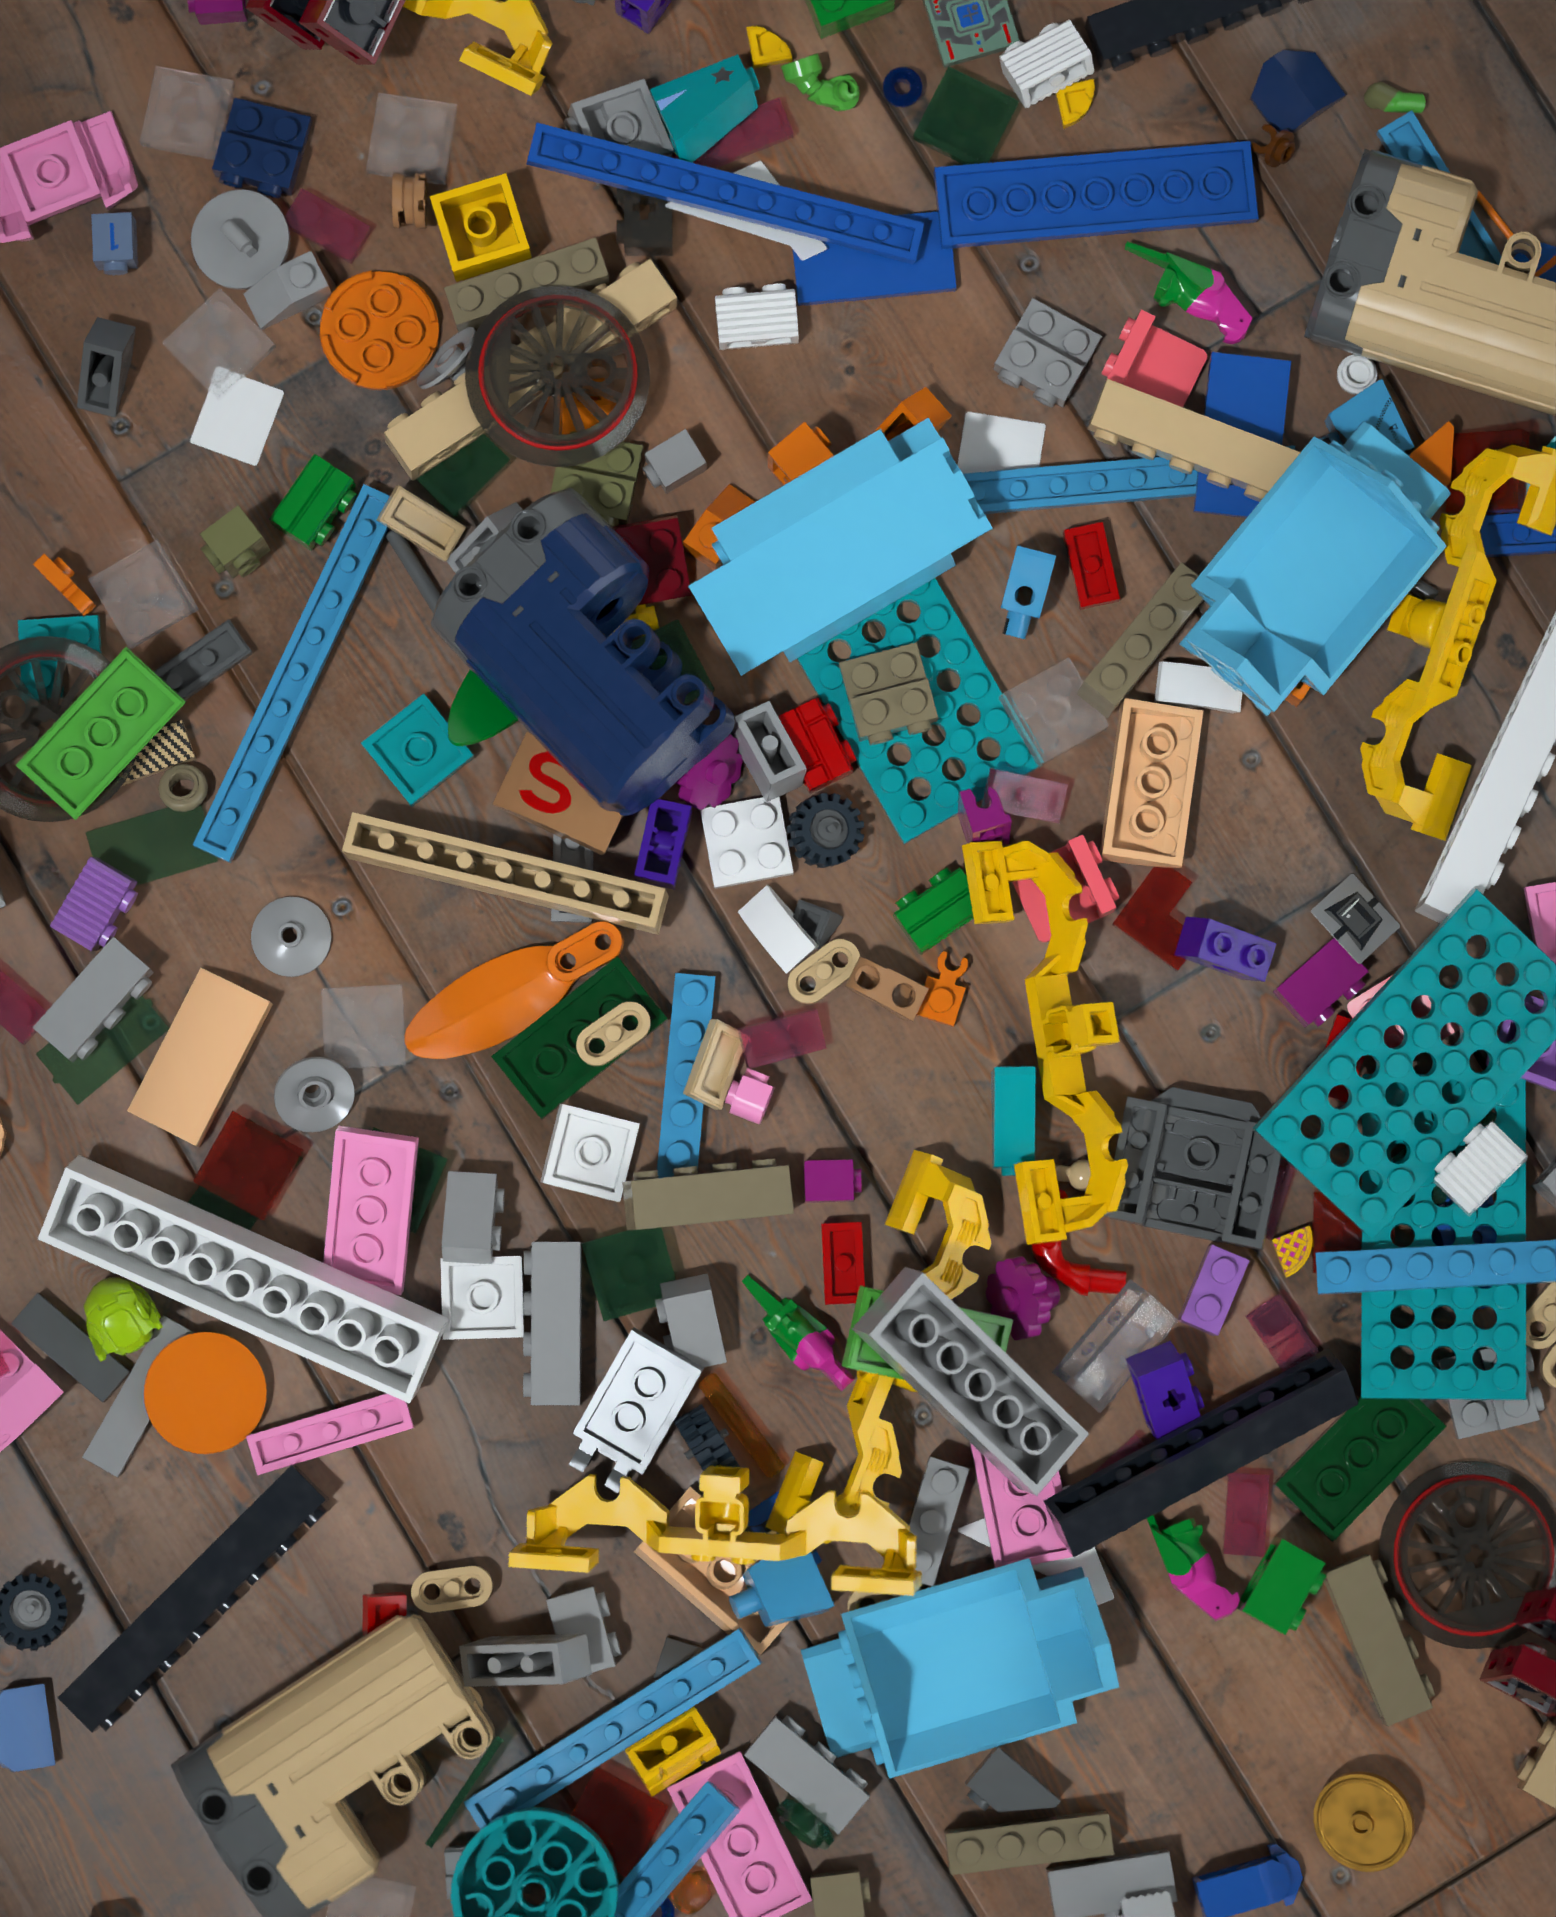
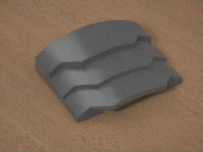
[1104,1087,1282,1250]

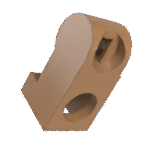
[845,957,929,1021]

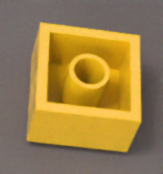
[430,173,532,282]

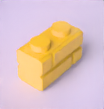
[625,1707,721,1797]

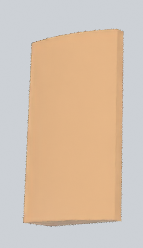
[1099,698,1203,868]
[127,968,273,1148]
[634,1487,789,1656]

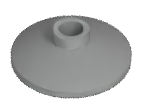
[417,327,478,389]
[251,897,332,977]
[274,1057,355,1132]

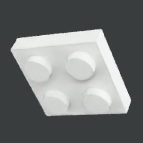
[700,797,793,889]
[540,1104,640,1202]
[441,1256,524,1340]

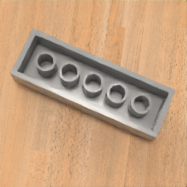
[852,1267,1089,1496]

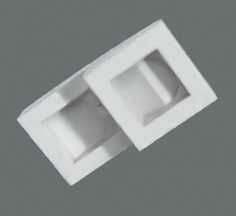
[1154,662,1242,713]
[738,885,818,974]

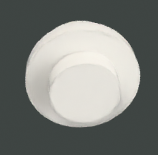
[1337,354,1377,395]

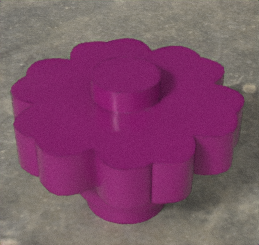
[676,734,743,810]
[986,1256,1060,1341]

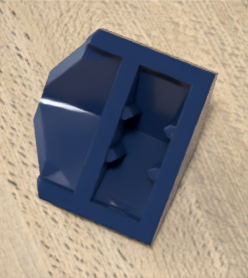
[1250,50,1346,133]

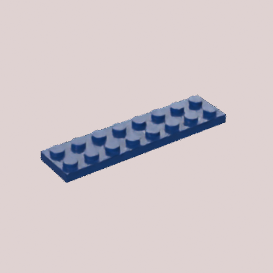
[933,141,1258,249]

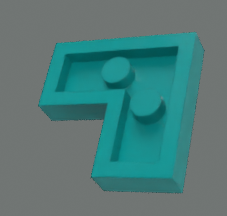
[18,615,102,702]

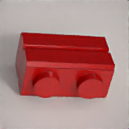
[778,698,857,794]

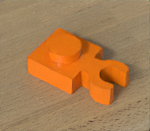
[33,553,96,616]
[916,951,968,1027]

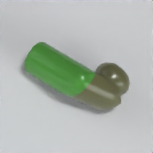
[1364,82,1425,113]

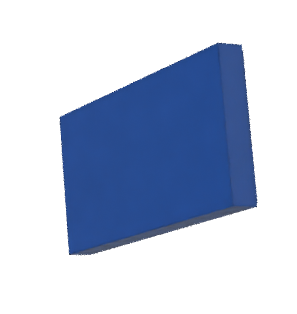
[792,211,957,306]
[1193,352,1291,518]

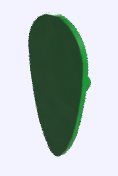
[448,669,518,746]

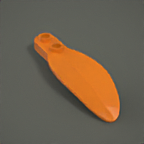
[404,921,624,1059]

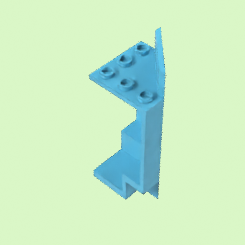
[689,418,993,676]
[1179,421,1451,716]
[801,1558,1119,1779]

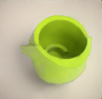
[84,1277,163,1362]

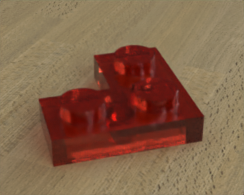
[1112,867,1192,972]

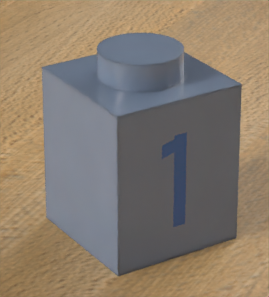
[91,212,138,275]

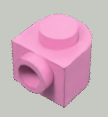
[725,1068,775,1125]

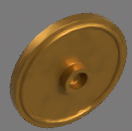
[1313,1771,1415,1872]

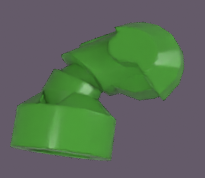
[781,53,860,111]

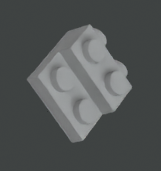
[564,78,674,186]
[993,298,1102,408]
[1437,1347,1544,1439]

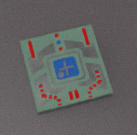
[923,0,1019,68]

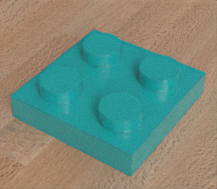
[361,693,474,807]

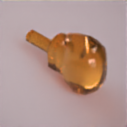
[668,1870,712,1915]

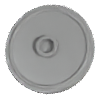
[191,190,290,290]

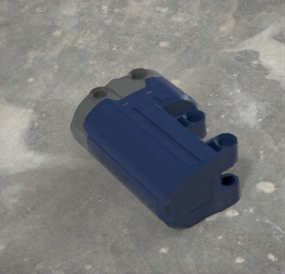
[431,488,735,816]

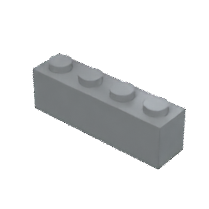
[523,1242,582,1405]

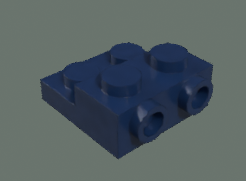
[212,98,312,198]

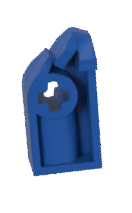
[1192,1843,1303,1917]

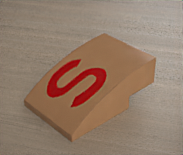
[492,732,622,855]

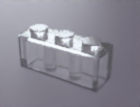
[1052,1279,1179,1413]

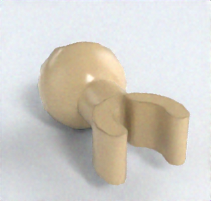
[1055,1160,1091,1192]

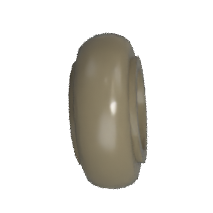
[158,764,208,812]

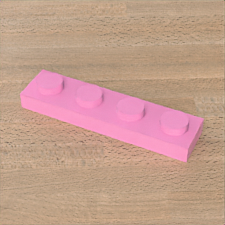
[246,1394,415,1475]

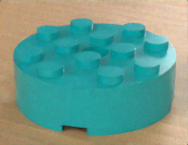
[451,1807,618,1917]

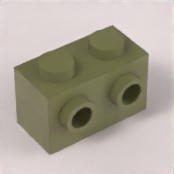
[200,505,271,579]

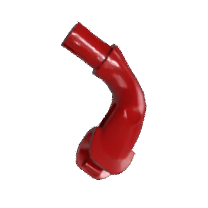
[1031,1189,1126,1296]

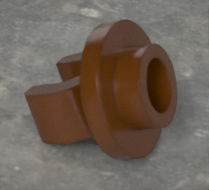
[1251,124,1295,168]

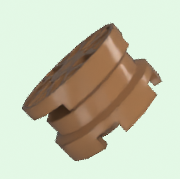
[392,172,428,229]

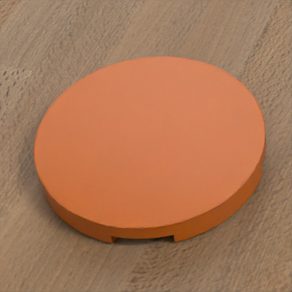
[320,271,439,390]
[144,1331,267,1454]

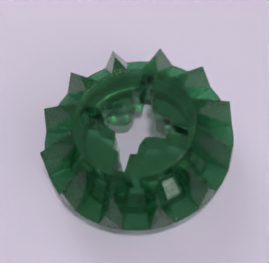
[777,1799,834,1850]

